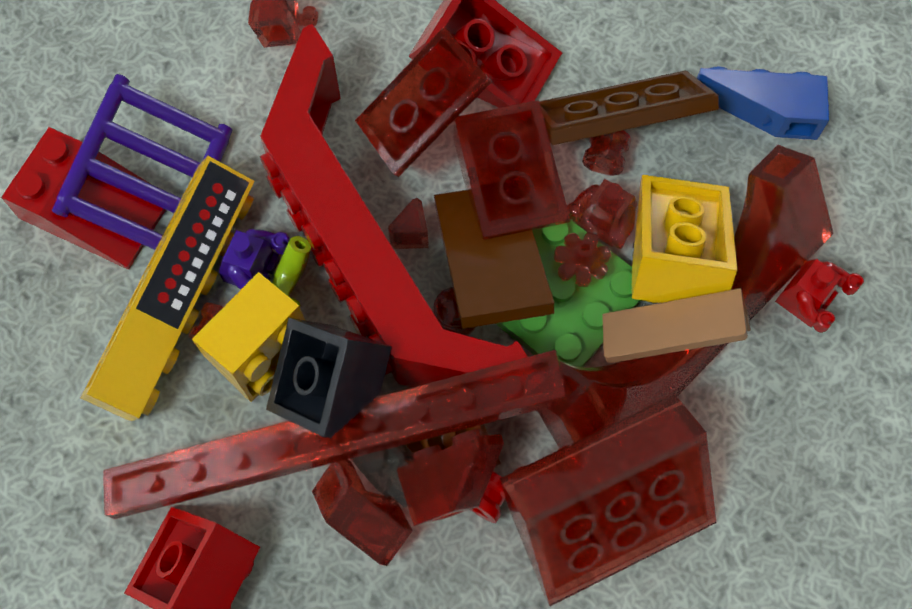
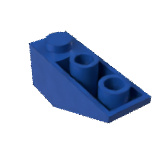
[697,66,829,140]

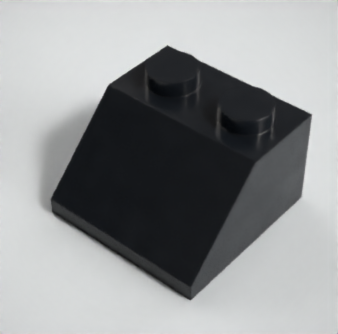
[266,318,392,438]

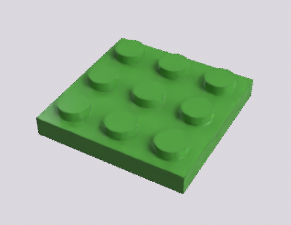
[496,205,642,384]

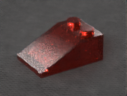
[453,100,570,240]

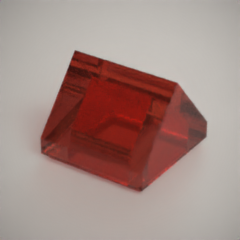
[388,197,429,249]

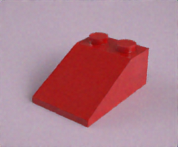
[408,0,562,119]
[1,127,166,270]

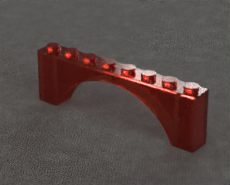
[527,145,834,481]

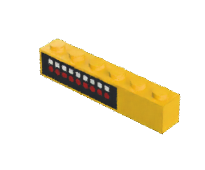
[80,156,255,421]

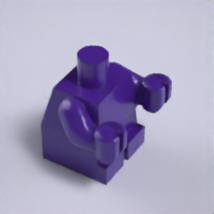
[219,229,290,289]

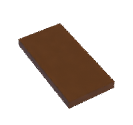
[530,70,719,146]
[434,182,554,329]

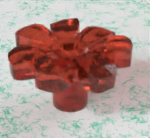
[554,232,611,287]

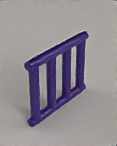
[52,74,233,250]

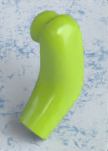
[272,236,311,306]

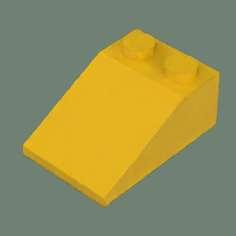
[632,175,737,303]

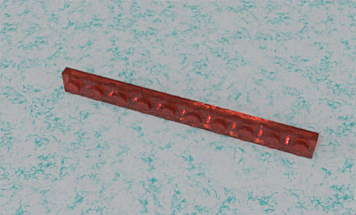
[103,350,569,519]

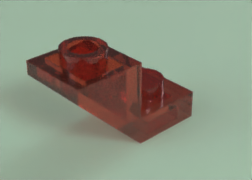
[312,456,413,566]

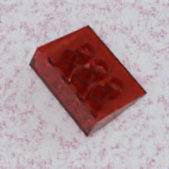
[499,394,716,606]

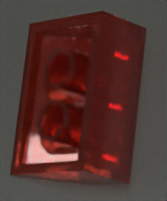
[355,27,493,177]

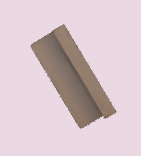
[602,288,751,363]

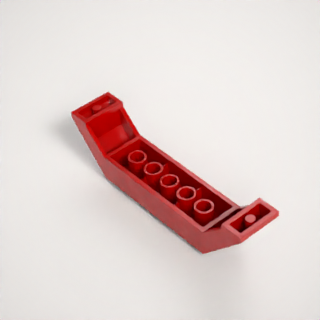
[259,23,543,411]

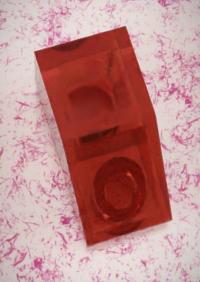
[396,429,504,526]

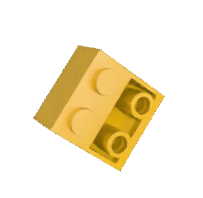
[192,272,305,402]

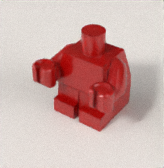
[775,259,864,333]

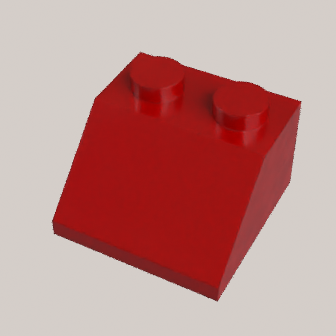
[124,506,260,609]

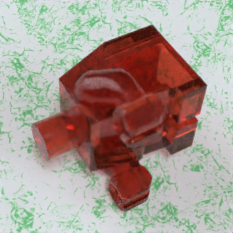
[248,0,318,48]
[565,179,638,249]

